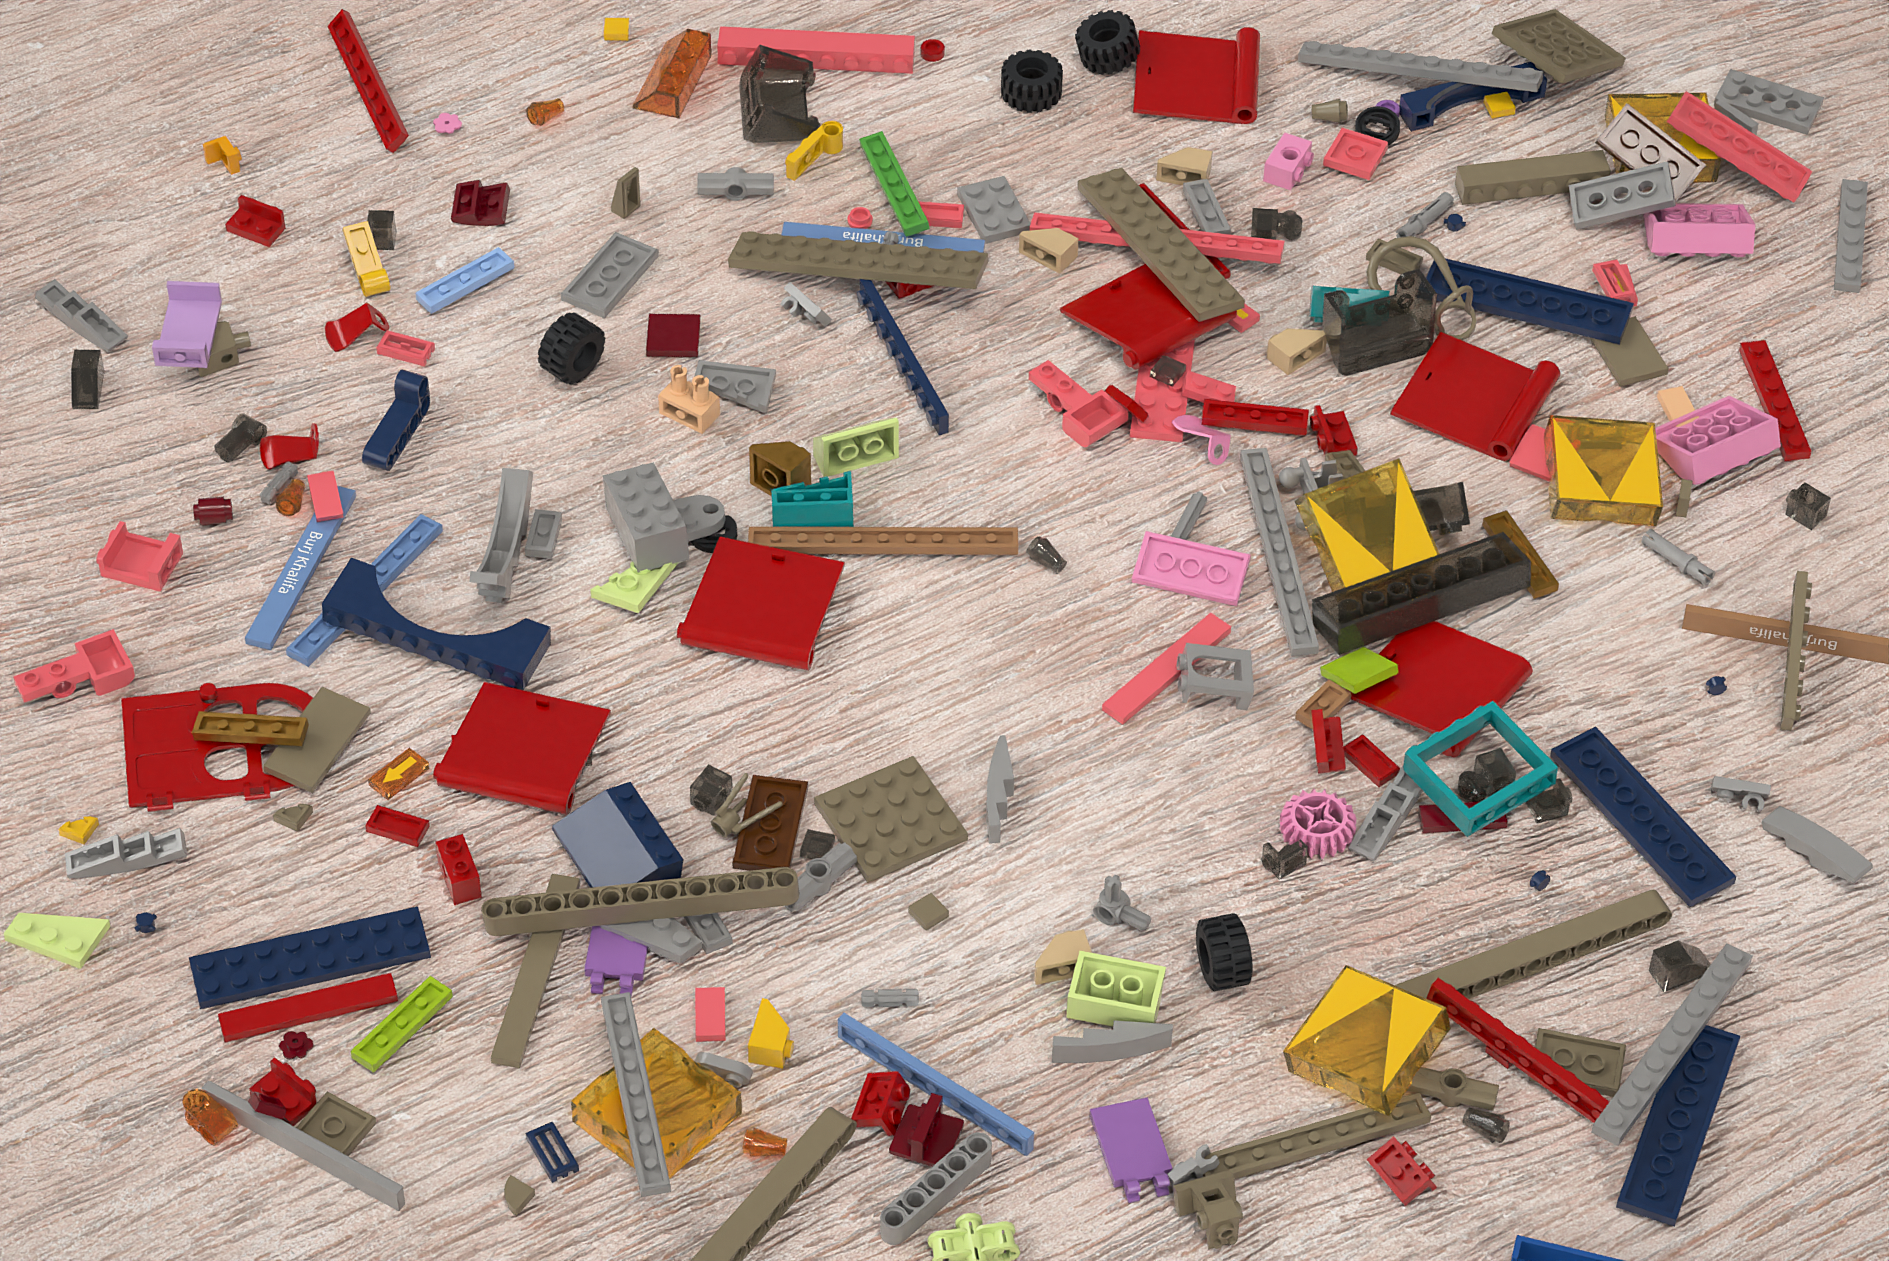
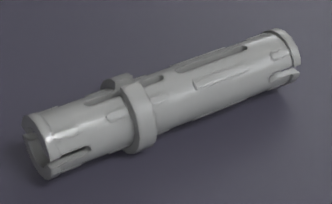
[1396,192,1454,238]
[1641,529,1715,586]

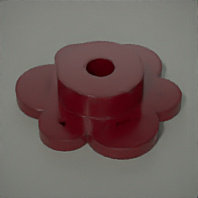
[279,1031,314,1060]

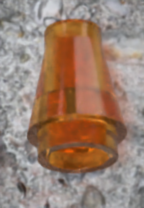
[526,98,564,126]
[275,479,306,516]
[742,1127,787,1157]

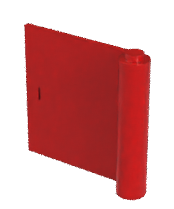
[1133,27,1260,124]
[1060,264,1237,370]
[1390,332,1561,461]
[677,537,845,671]
[1346,613,1533,757]
[433,682,611,815]

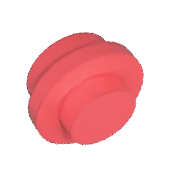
[847,207,873,229]

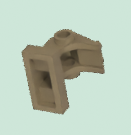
[1173,1170,1243,1249]

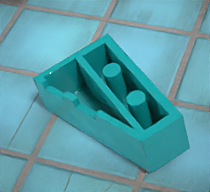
[1309,285,1390,327]
[771,471,854,527]

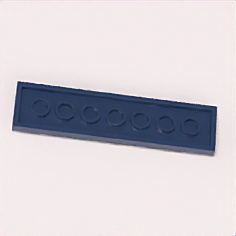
[1420,258,1634,345]
[1550,726,1737,907]
[189,906,431,1010]
[1616,1025,1740,1227]

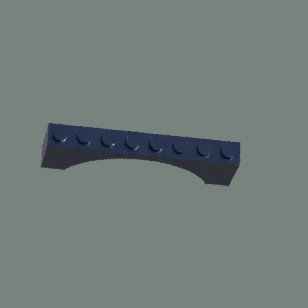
[322,558,551,690]

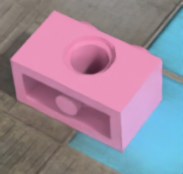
[1263,133,1314,190]

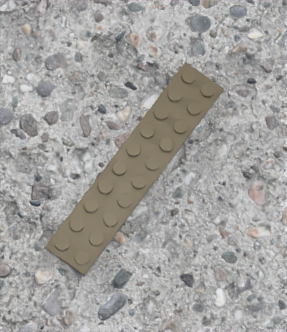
[1078,168,1245,322]
[728,231,989,289]

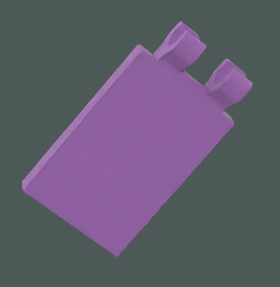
[585,926,649,997]
[1090,1097,1173,1203]

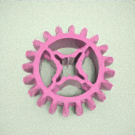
[1280,788,1356,859]

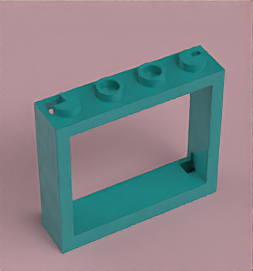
[1403,701,1558,837]

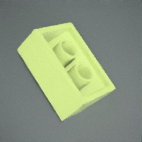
[813,418,899,477]
[1067,951,1166,1026]

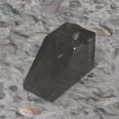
[71,349,105,409]
[1649,940,1711,992]

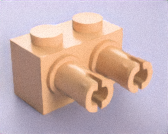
[658,365,720,434]

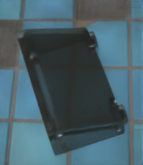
[739,44,821,143]

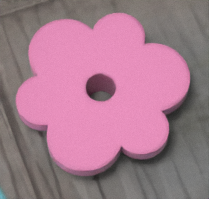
[433,113,462,134]

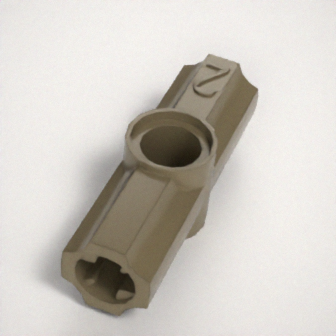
[1405,1065,1499,1111]

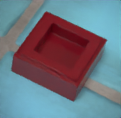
[248,1091,287,1120]

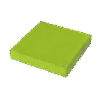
[1320,647,1398,694]

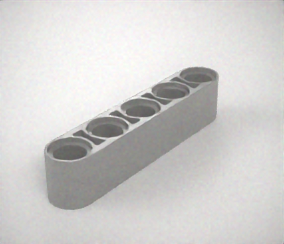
[880,1132,992,1245]

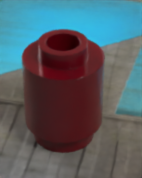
[193,496,233,525]

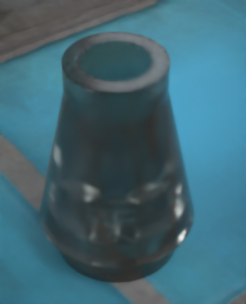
[1026,536,1067,574]
[1463,1108,1510,1143]

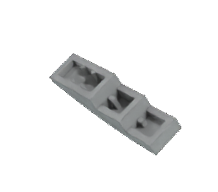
[35,279,128,352]
[986,735,1014,844]
[1348,766,1423,862]
[1762,806,1873,883]
[65,828,187,879]
[1052,1020,1173,1063]

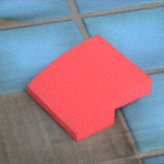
[1509,424,1581,485]

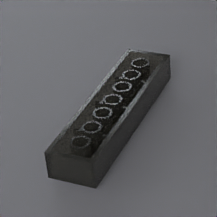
[1312,532,1531,655]

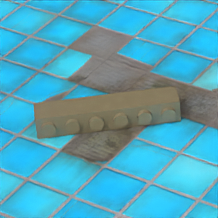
[1455,150,1611,205]

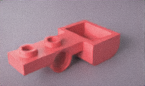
[1029,360,1128,448]
[13,629,135,703]

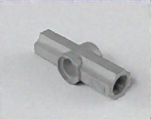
[697,167,774,201]
[785,842,857,912]

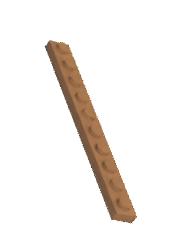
[748,527,1018,555]

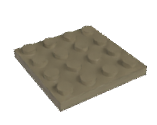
[1492,9,1626,84]
[814,756,968,883]

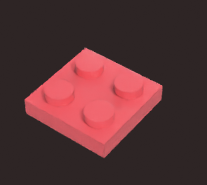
[1323,128,1388,180]

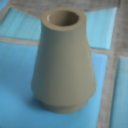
[1311,99,1348,123]

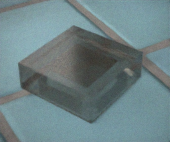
[1150,355,1186,387]
[800,829,835,859]

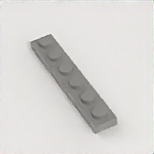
[1834,179,1868,293]

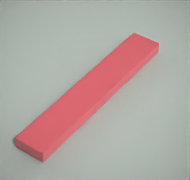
[1102,612,1231,725]

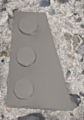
[694,360,776,414]
[600,918,702,964]

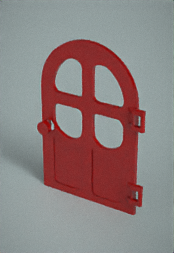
[121,683,313,812]

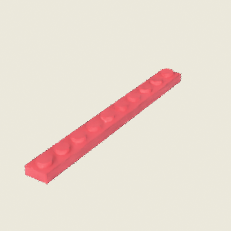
[1030,212,1285,264]

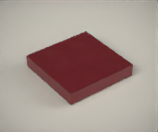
[646,313,701,357]

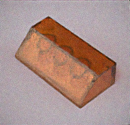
[633,29,712,119]

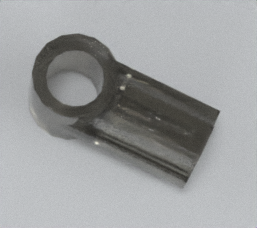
[214,413,267,463]

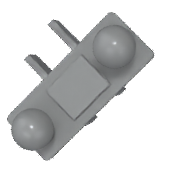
[1279,457,1344,535]

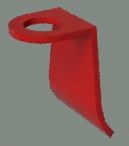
[325,303,389,352]
[260,423,319,470]

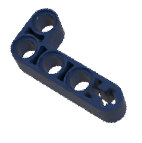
[362,369,430,471]

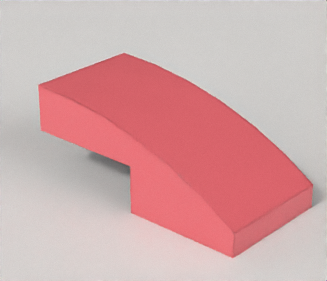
[307,471,343,522]

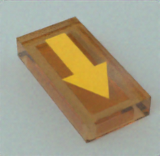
[368,747,429,800]

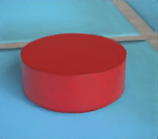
[920,39,945,62]

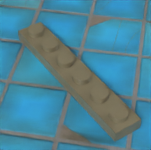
[1780,570,1812,731]

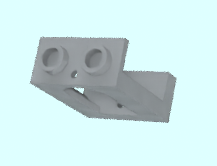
[1176,643,1254,710]

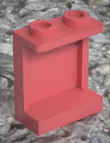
[96,521,183,592]

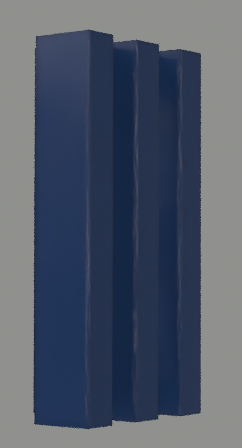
[525,1121,579,1183]

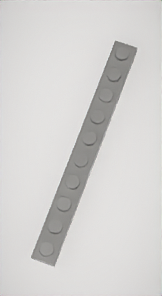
[1298,41,1543,92]
[1240,448,1319,656]
[1591,943,1753,1146]

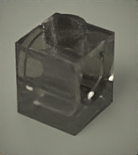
[1785,482,1831,531]
[690,764,733,816]

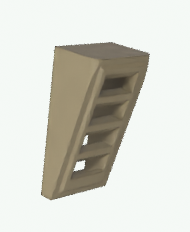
[611,167,641,219]

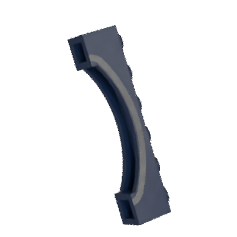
[1399,62,1547,132]

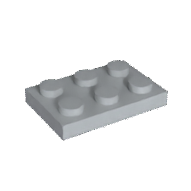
[957,176,1031,244]

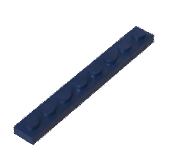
[857,279,949,435]

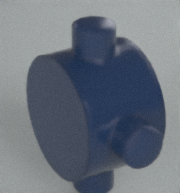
[1444,214,1466,232]
[1706,676,1727,695]
[1530,870,1550,891]
[134,912,157,933]

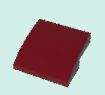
[451,179,510,226]

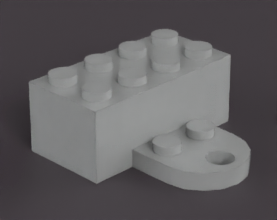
[602,462,725,573]

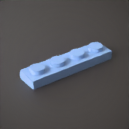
[416,247,514,314]

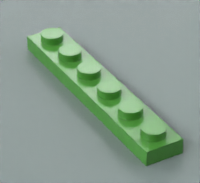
[859,131,930,237]

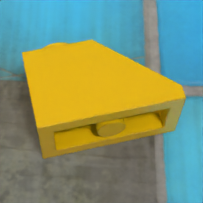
[748,998,794,1069]

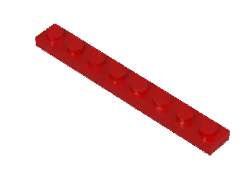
[327,9,409,153]
[1426,977,1610,1123]

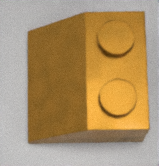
[749,441,811,496]

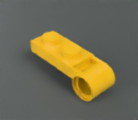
[785,121,843,181]
[342,221,391,297]

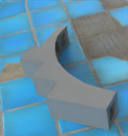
[469,468,533,603]

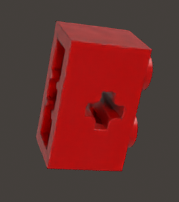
[435,834,482,905]

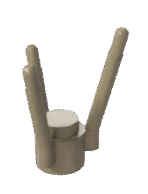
[710,773,783,838]

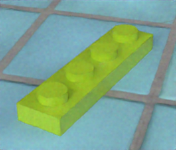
[351,976,453,1073]

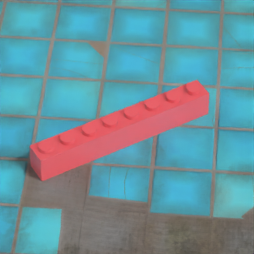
[717,26,915,74]

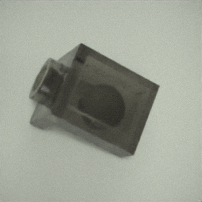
[1526,778,1573,824]
[1261,839,1308,880]

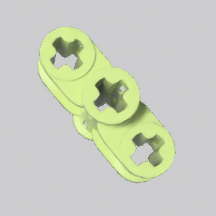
[927,1213,1020,1261]

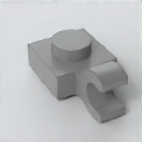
[1167,1144,1220,1188]

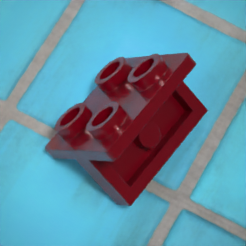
[889,1093,964,1167]

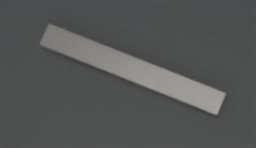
[601,992,671,1197]
[202,1081,405,1211]

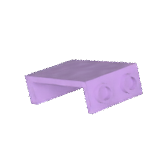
[152,281,222,368]

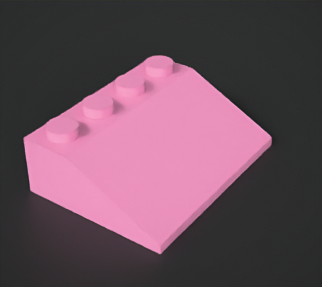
[1643,203,1756,257]
[1644,396,1781,485]

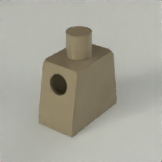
[197,321,251,377]

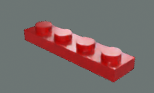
[1201,399,1309,436]

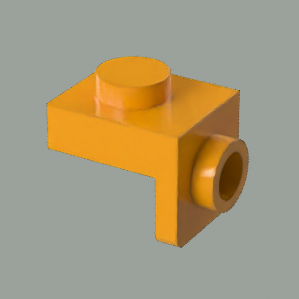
[203,135,242,175]

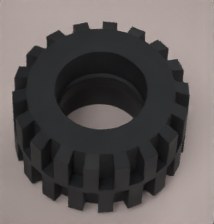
[1075,10,1140,75]
[1001,49,1063,113]
[538,312,606,385]
[1196,913,1253,991]

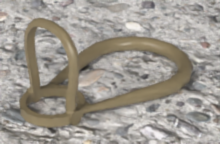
[1366,236,1477,341]

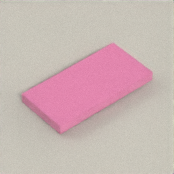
[1132,531,1251,606]

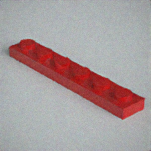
[1739,340,1812,461]

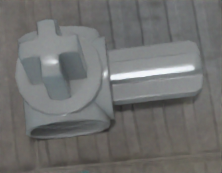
[1093,875,1151,930]

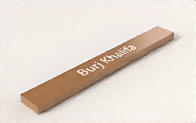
[1682,604,1889,664]

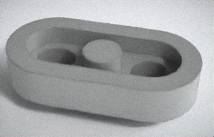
[693,1052,753,1088]

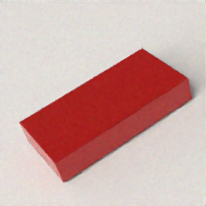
[1104,385,1149,422]
[1344,734,1400,787]
[365,805,430,847]

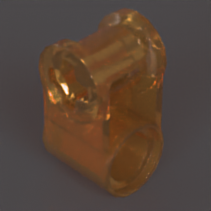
[182,1089,238,1146]

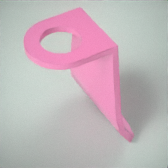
[1172,415,1231,465]

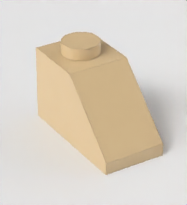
[1156,147,1213,185]
[1019,228,1079,274]
[1267,328,1327,375]
[1034,929,1092,985]

